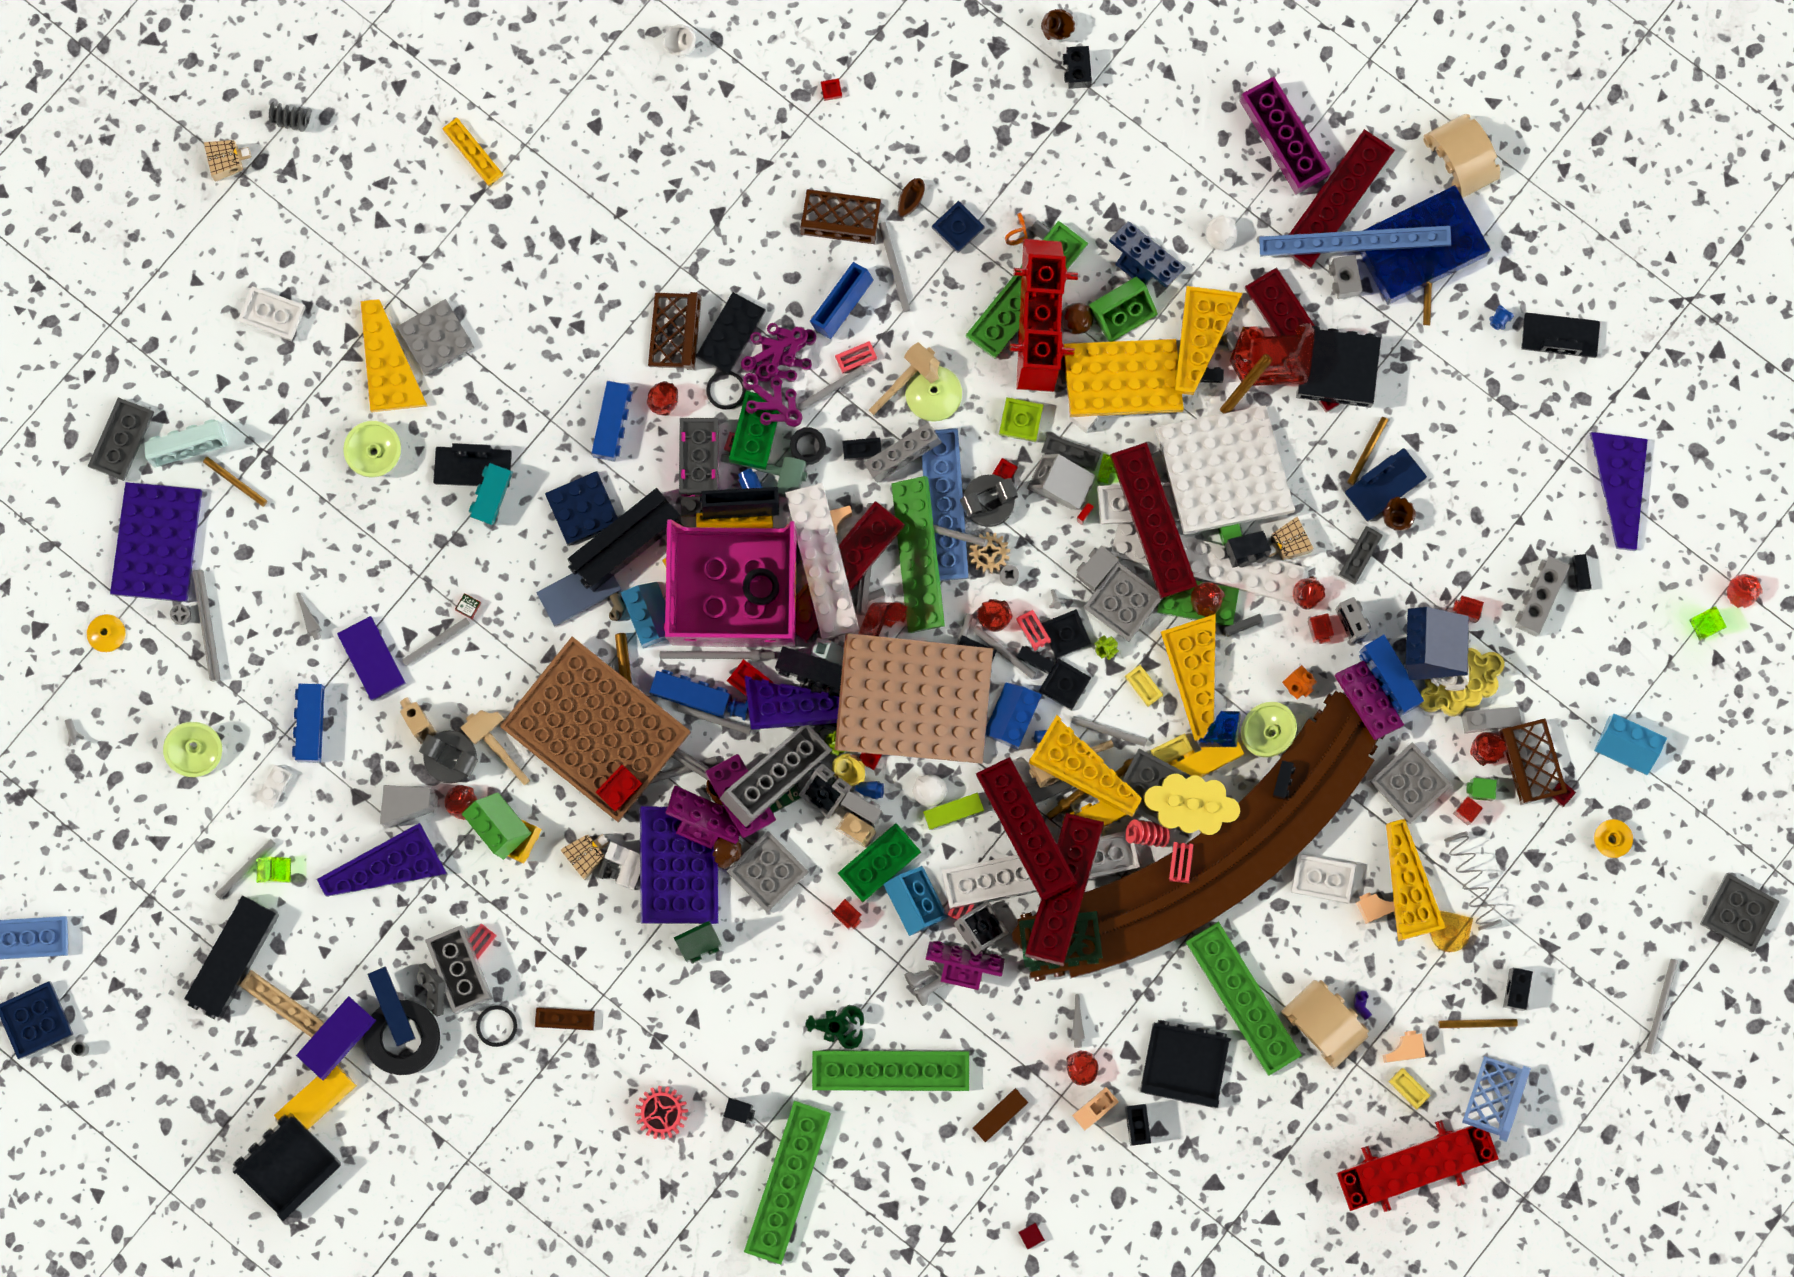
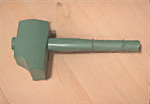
[720,454,807,498]

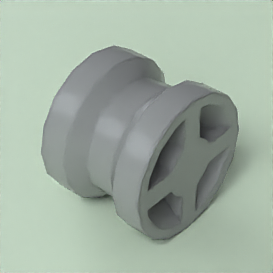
[1000,565,1019,586]
[170,604,192,625]

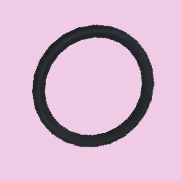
[706,371,746,410]
[476,1005,517,1047]

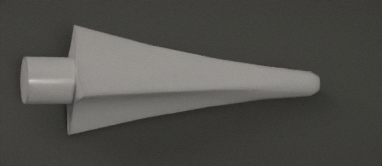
[296,592,322,640]
[1071,994,1085,1048]

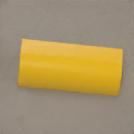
[274,1065,357,1129]

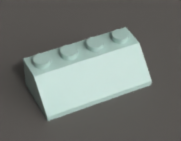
[144,419,228,468]

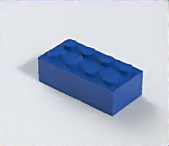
[1359,635,1424,717]

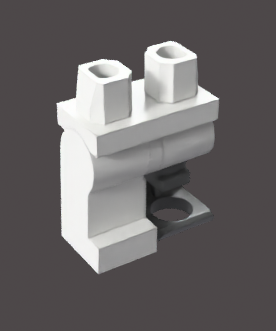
[597,841,640,890]

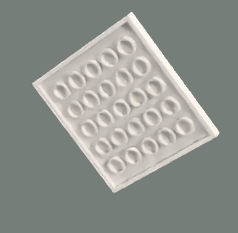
[1155,405,1295,535]

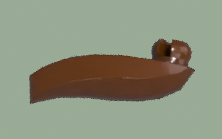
[898,178,925,218]

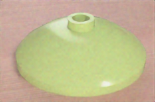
[905,366,962,422]
[343,421,401,477]
[1241,702,1297,757]
[163,722,222,777]

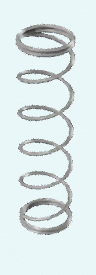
[1444,831,1502,931]

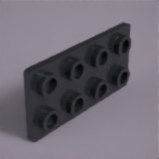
[1521,313,1600,358]
[433,443,512,488]

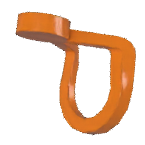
[1005,213,1028,245]

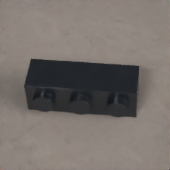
[1200,367,1224,383]
[1572,554,1592,592]
[1017,646,1054,674]
[1273,760,1296,800]

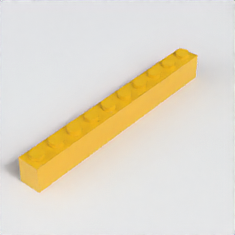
[1062,733,1245,828]

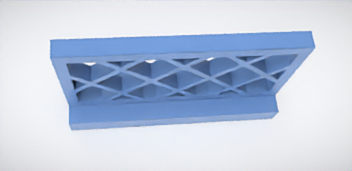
[1462,1056,1531,1142]

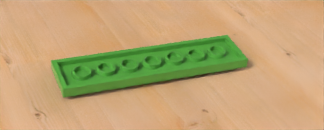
[966,221,1088,359]
[891,476,945,633]
[1185,921,1302,1076]
[812,1051,969,1091]
[744,1101,831,1265]

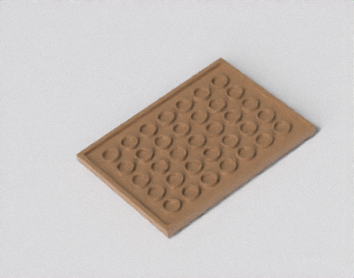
[835,633,993,764]
[500,636,691,823]

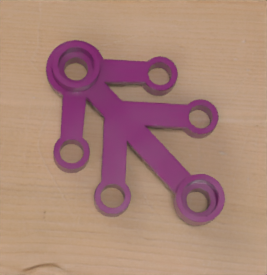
[741,323,808,376]
[755,329,817,382]
[742,373,803,427]

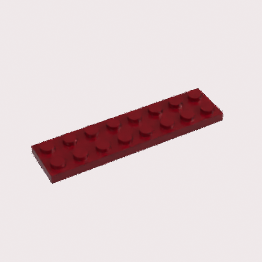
[1288,129,1395,270]
[1244,267,1340,413]
[1110,442,1197,599]
[795,501,905,643]
[975,757,1077,901]
[1025,813,1104,966]

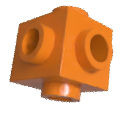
[1282,665,1317,699]

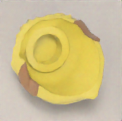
[832,753,865,786]

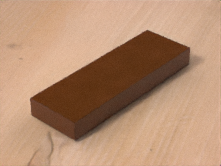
[535,1007,595,1031]
[972,1088,1029,1143]

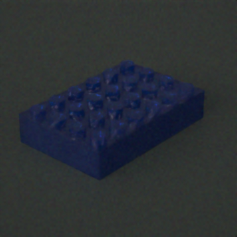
[1358,185,1491,305]

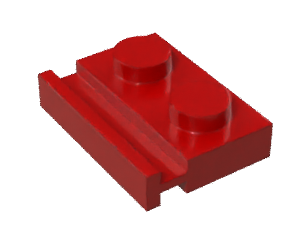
[726,659,774,697]
[595,764,643,812]

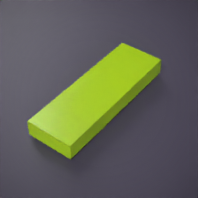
[923,792,984,830]

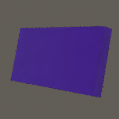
[337,616,406,701]
[296,996,376,1081]

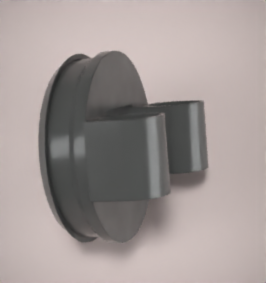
[960,474,1018,527]
[419,730,478,783]

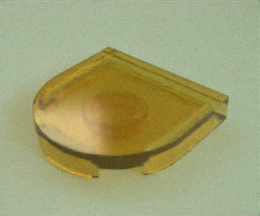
[1430,910,1473,953]

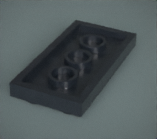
[696,292,766,375]

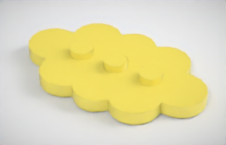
[1420,648,1504,717]
[1144,774,1240,835]

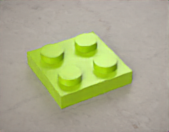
[999,397,1044,442]

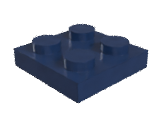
[932,200,985,253]

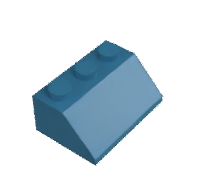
[620,582,666,649]
[1594,714,1667,775]
[883,866,948,936]

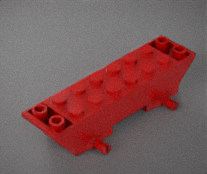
[1010,239,1078,392]
[1336,1120,1499,1212]

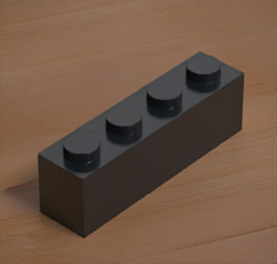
[701,487,779,519]
[775,646,842,695]

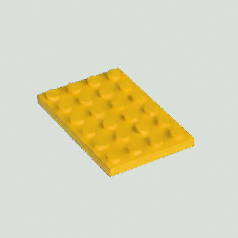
[1063,339,1184,417]

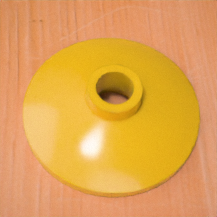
[87,614,126,652]
[1594,819,1633,858]

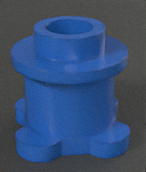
[1489,305,1514,330]
[727,698,748,721]

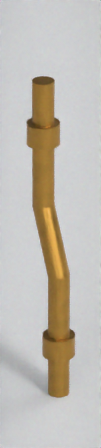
[1046,757,1134,820]

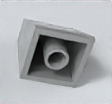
[1027,454,1095,509]
[380,785,438,828]

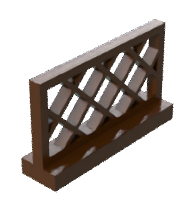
[800,189,881,245]
[648,292,702,370]
[1499,718,1567,805]

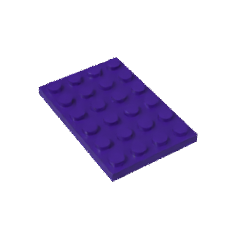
[110,482,202,603]
[640,806,719,924]

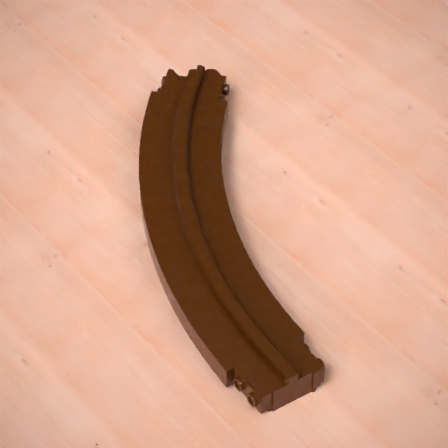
[1011,691,1385,982]

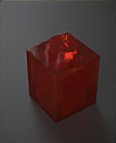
[1452,596,1484,623]
[1307,613,1334,644]
[1452,796,1483,826]
[832,899,862,930]

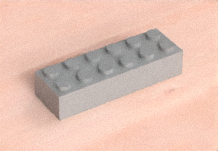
[720,725,832,827]

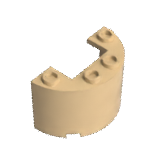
[1423,114,1500,199]
[1280,980,1369,1069]

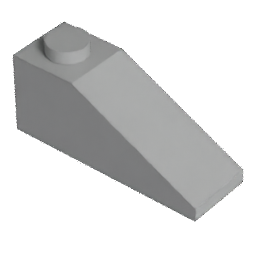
[1461,707,1522,734]

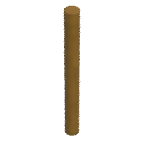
[1423,252,1433,326]
[1347,417,1388,485]
[203,456,268,507]
[1438,1019,1518,1029]

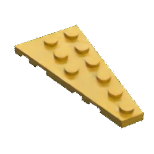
[1175,286,1243,395]
[360,299,428,413]
[1161,614,1216,742]
[1029,715,1142,817]
[1386,819,1446,942]

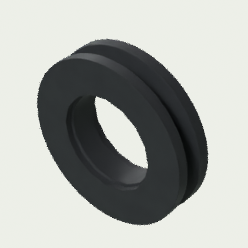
[363,1000,440,1075]

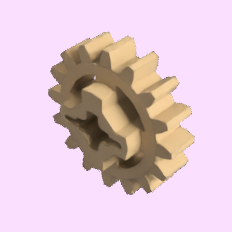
[969,532,1010,574]

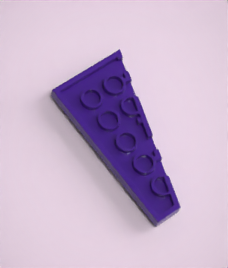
[1589,432,1648,551]
[745,676,839,730]
[317,823,448,897]

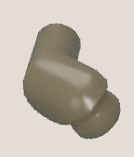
[609,592,625,621]

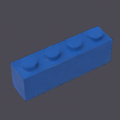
[810,262,874,339]
[591,381,633,462]
[649,669,731,718]
[292,683,325,763]

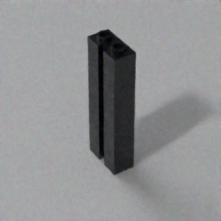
[567,487,682,592]
[184,895,279,1020]

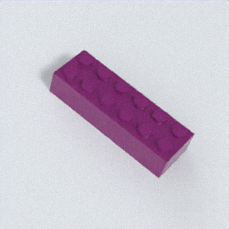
[1239,76,1331,195]

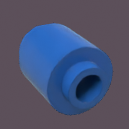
[738,469,763,489]

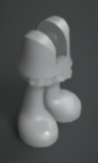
[904,962,949,1006]

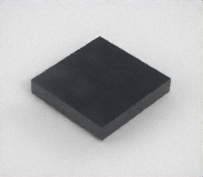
[1041,609,1091,659]
[1038,658,1091,711]

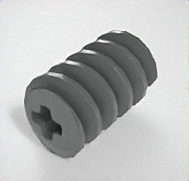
[269,102,311,132]

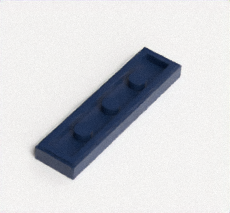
[367,966,416,1047]

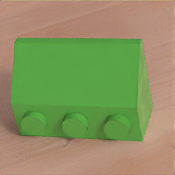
[1089,276,1158,342]
[462,793,532,860]

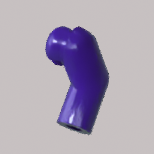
[1354,990,1372,1020]

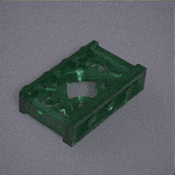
[1019,911,1103,972]

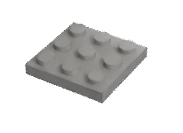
[397,299,474,376]
[1083,562,1163,642]
[1369,742,1452,824]
[726,831,809,913]

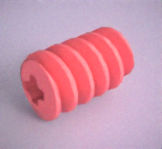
[1125,819,1170,847]

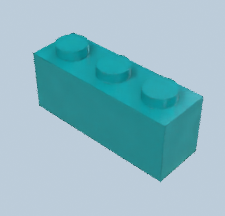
[469,463,513,525]

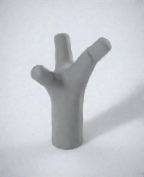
[1049,589,1066,609]
[65,719,84,747]

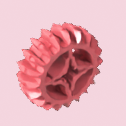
[635,1086,688,1139]

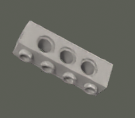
[864,422,942,483]
[1515,556,1570,637]

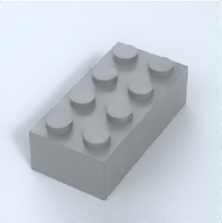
[425,925,493,1014]

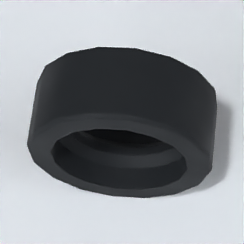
[790,427,826,465]
[743,568,779,606]

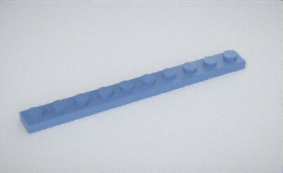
[1259,226,1451,257]

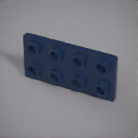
[1109,221,1186,288]
[1345,448,1427,522]

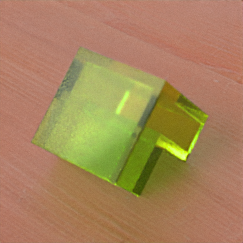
[1096,453,1116,484]
[1689,606,1727,641]
[256,857,291,883]

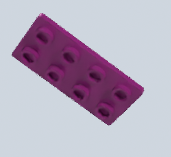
[1334,661,1404,740]
[705,754,776,838]
[666,786,740,849]
[925,941,1005,990]

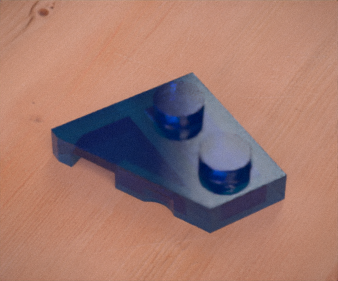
[1198,711,1241,747]

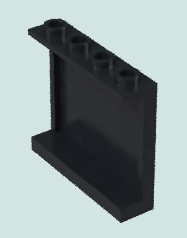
[1296,326,1381,408]
[1139,1020,1231,1108]
[233,1113,341,1221]

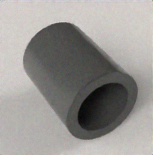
[1030,220,1051,240]
[1222,331,1242,352]
[71,1042,89,1057]

